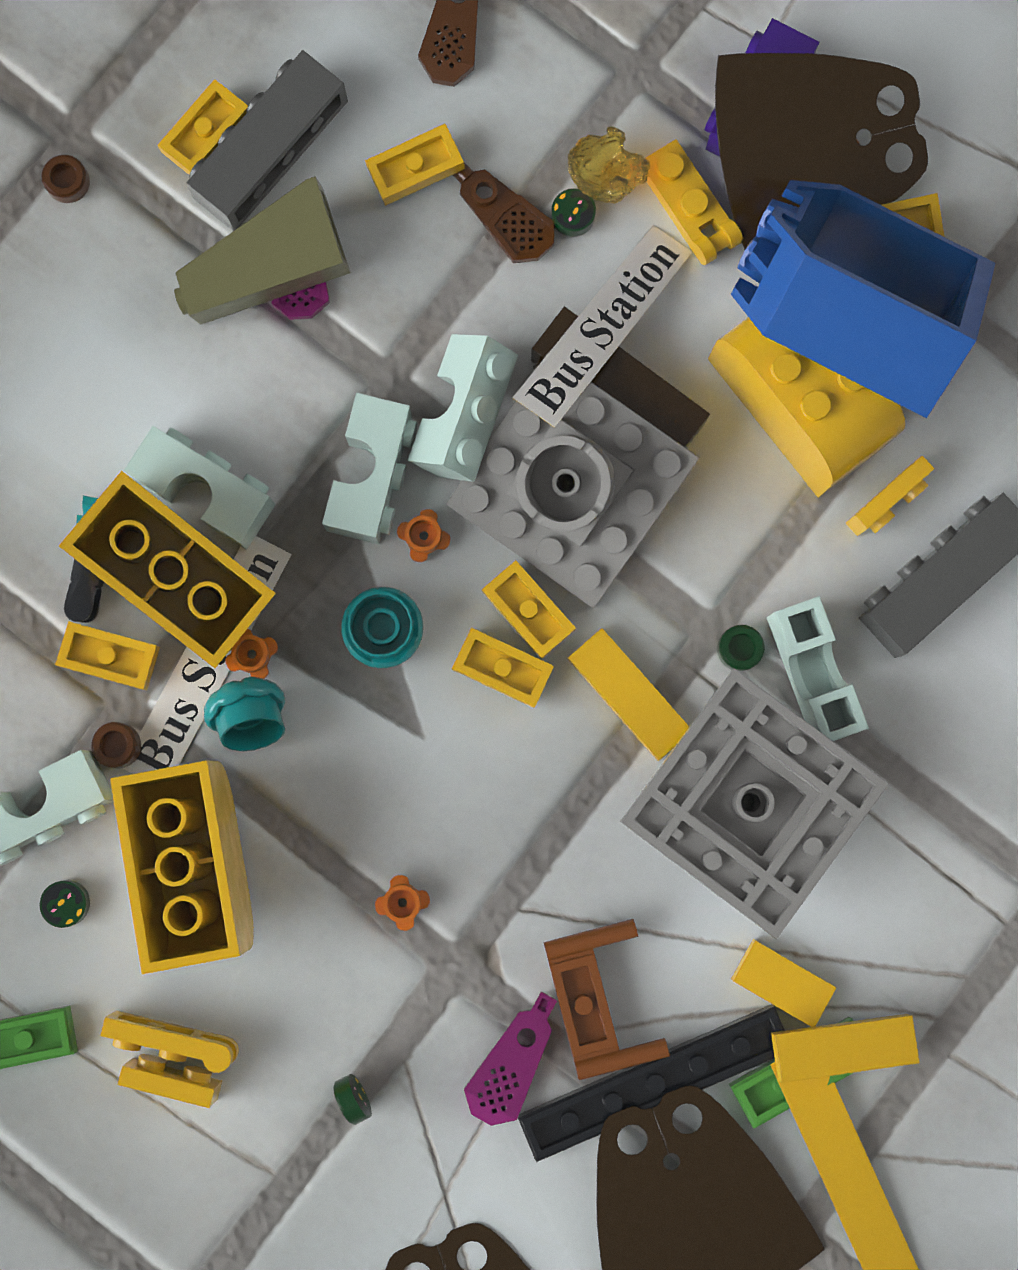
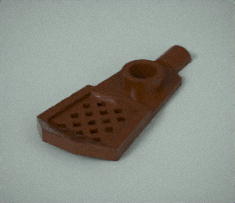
[418,0,478,87]
[453,162,554,263]

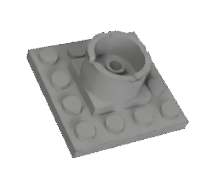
[446,353,700,609]
[620,668,889,939]

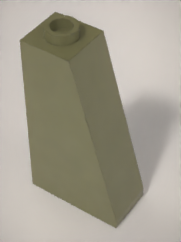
[174,176,351,325]

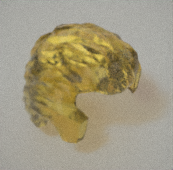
[567,126,650,204]

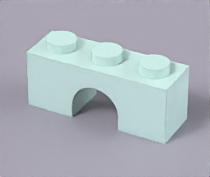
[407,334,518,482]
[322,393,418,544]
[123,426,276,550]
[766,596,869,741]
[0,750,114,866]

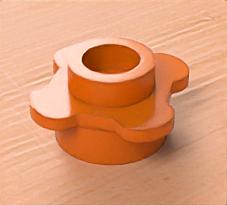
[397,509,450,562]
[225,629,278,679]
[375,875,430,931]

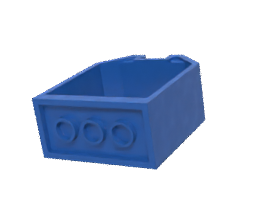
[731,180,996,418]

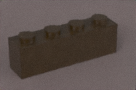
[531,306,710,448]

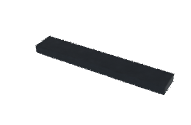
[518,1004,785,1162]

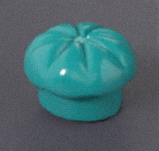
[341,587,423,668]
[204,677,286,751]

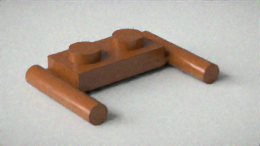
[543,919,670,1080]

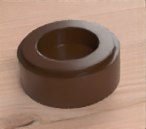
[42,155,90,203]
[91,722,141,769]

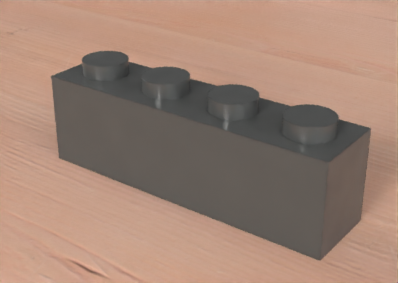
[186,50,348,231]
[859,492,1018,658]

